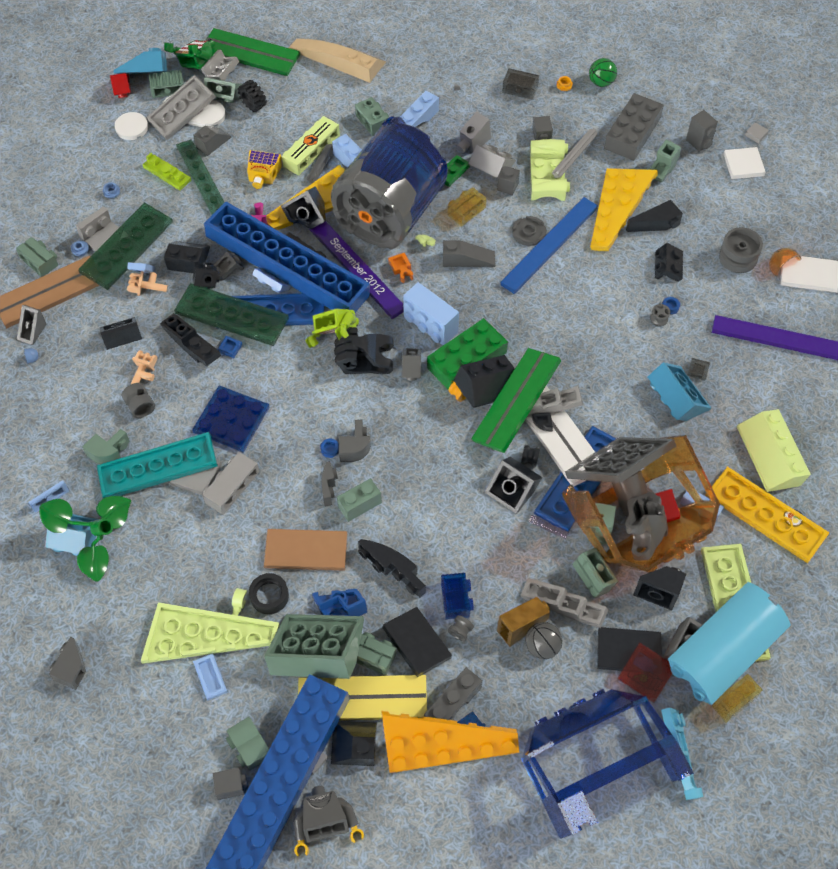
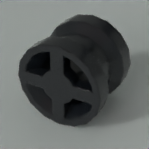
[521,445,540,467]

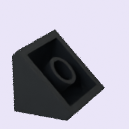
[100,317,142,350]

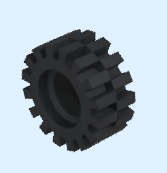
[238,80,267,112]

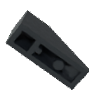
[626,200,683,232]

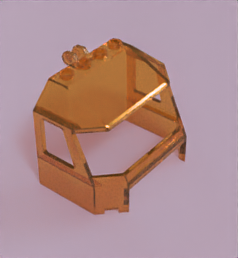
[561,435,720,573]

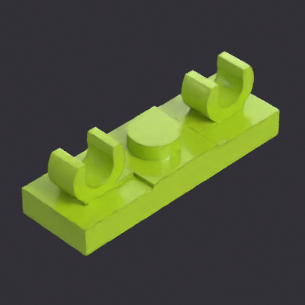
[142,153,192,191]

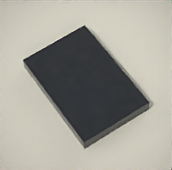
[382,607,452,677]
[597,627,662,674]

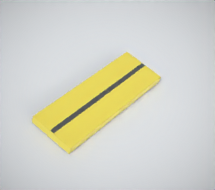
[298,675,427,721]

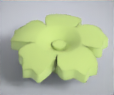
[415,234,436,247]

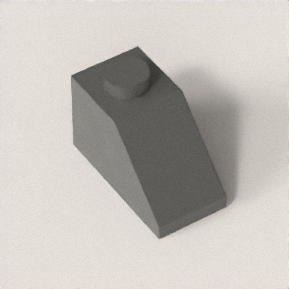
[193,125,231,156]
[402,348,422,381]

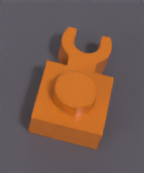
[388,253,413,283]

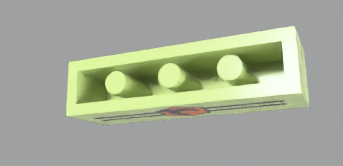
[282,116,340,176]

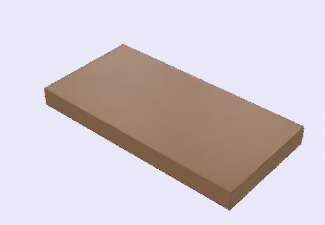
[264,529,348,571]

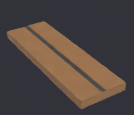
[0,255,106,329]

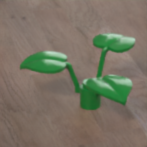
[39,496,131,582]

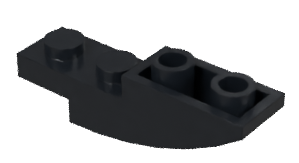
[160,313,221,366]
[358,539,426,598]

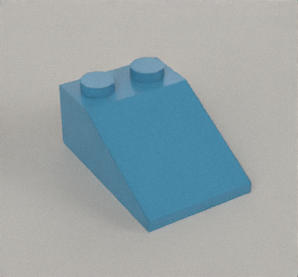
[114,48,167,74]

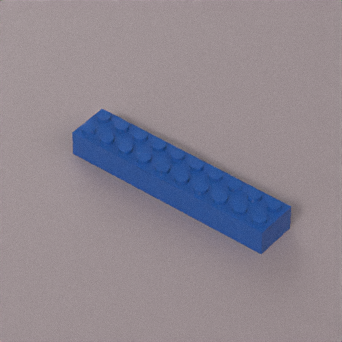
[204,202,370,313]
[206,674,350,869]

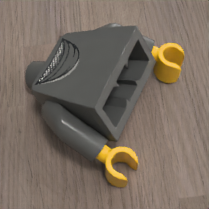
[293,786,364,857]

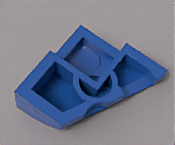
[312,589,368,616]

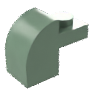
[649,139,681,183]
[82,429,130,464]

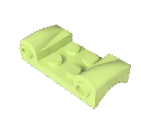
[530,139,570,201]

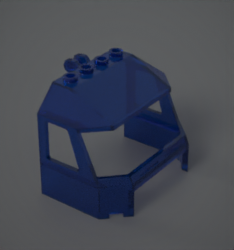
[521,689,694,839]

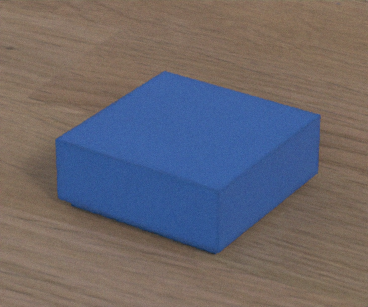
[217,336,243,359]

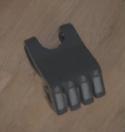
[334,327,394,374]

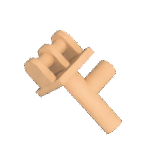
[127,271,168,296]
[130,350,157,385]

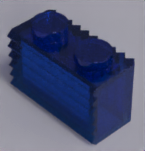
[441,572,474,620]

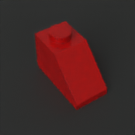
[110,73,131,98]

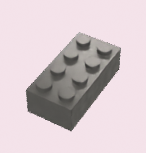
[604,93,664,161]

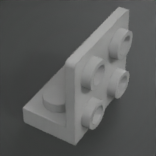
[76,206,129,258]

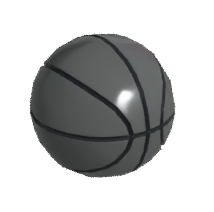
[525,622,563,659]

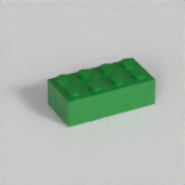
[427,318,508,389]

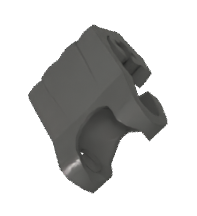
[625,491,668,561]

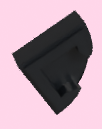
[532,412,553,432]

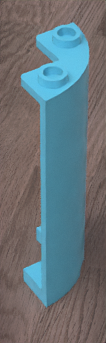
[668,582,791,705]

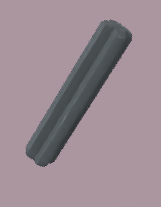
[307,144,333,183]

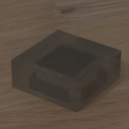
[687,358,710,380]

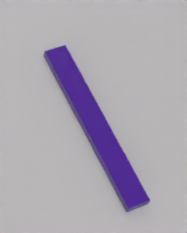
[711,315,838,360]

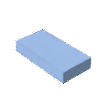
[127,262,155,273]
[193,653,228,701]

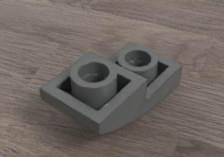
[322,461,338,507]

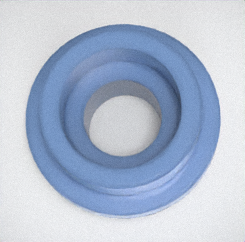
[103,182,120,198]
[71,241,89,257]

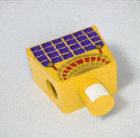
[247,150,282,189]

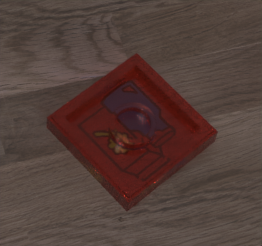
[617,643,672,703]

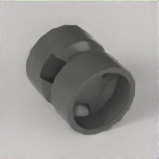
[121,383,155,419]

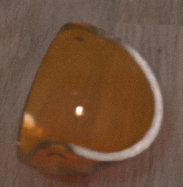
[769,248,802,277]

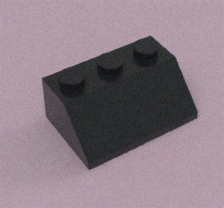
[453,355,515,408]

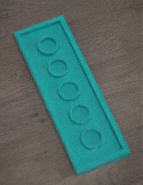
[97,432,218,498]

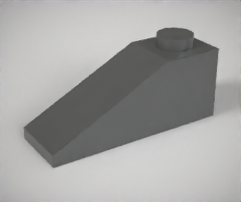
[443,240,496,267]

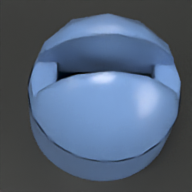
[24,348,38,364]

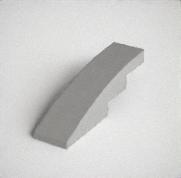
[527,386,583,417]
[521,578,608,628]

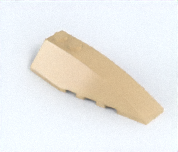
[289,39,386,83]

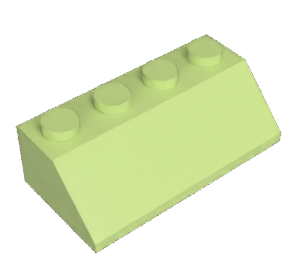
[737,409,811,492]

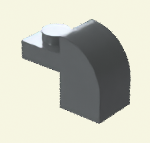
[339,419,371,462]

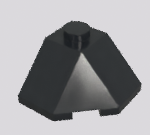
[281,186,326,229]

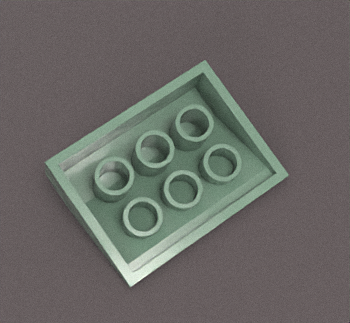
[264,614,364,679]

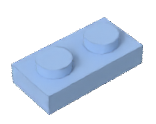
[252,268,291,293]

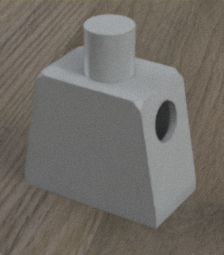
[456,111,491,153]

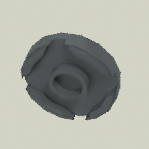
[512,216,547,246]

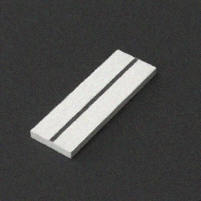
[525,385,595,487]

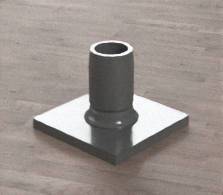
[565,437,676,517]

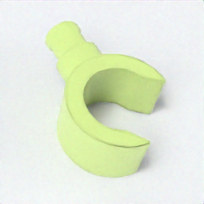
[232,588,247,616]

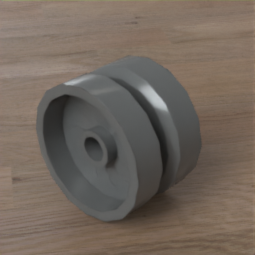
[719,227,763,273]

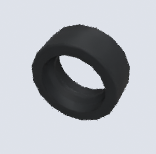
[249,573,289,615]

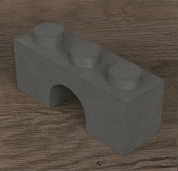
[424,667,483,720]

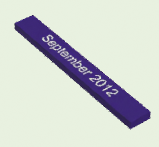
[309,221,404,319]

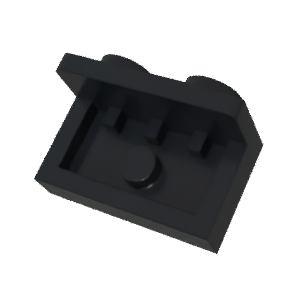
[654,243,683,282]

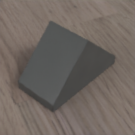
[16,305,46,345]

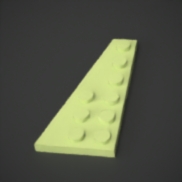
[141,603,280,664]

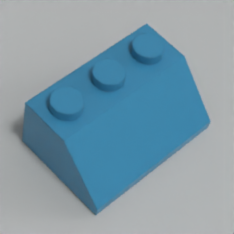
[647,362,712,421]

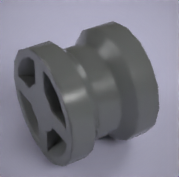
[650,304,670,326]
[448,615,474,642]

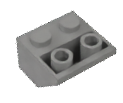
[468,143,516,178]

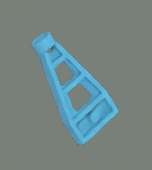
[661,708,704,800]

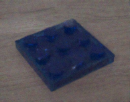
[192,385,270,452]

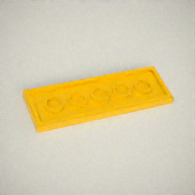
[705,466,829,563]

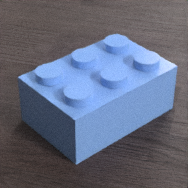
[403,282,459,345]

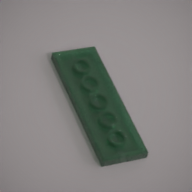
[78,202,173,290]
[174,283,289,346]

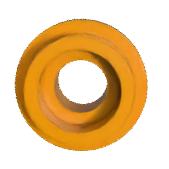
[556,76,573,91]

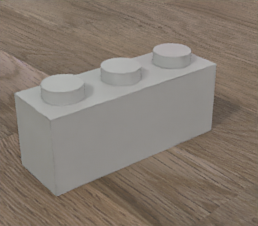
[202,452,259,515]

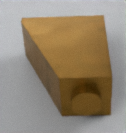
[497,597,550,647]

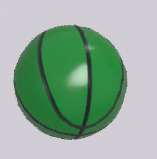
[589,58,617,87]

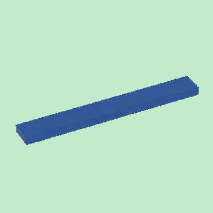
[500,197,598,294]

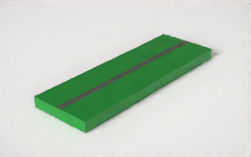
[206,28,300,76]
[471,348,561,453]

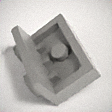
[201,50,239,81]

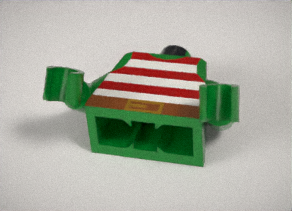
[164,38,215,69]

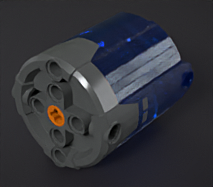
[331,116,448,250]

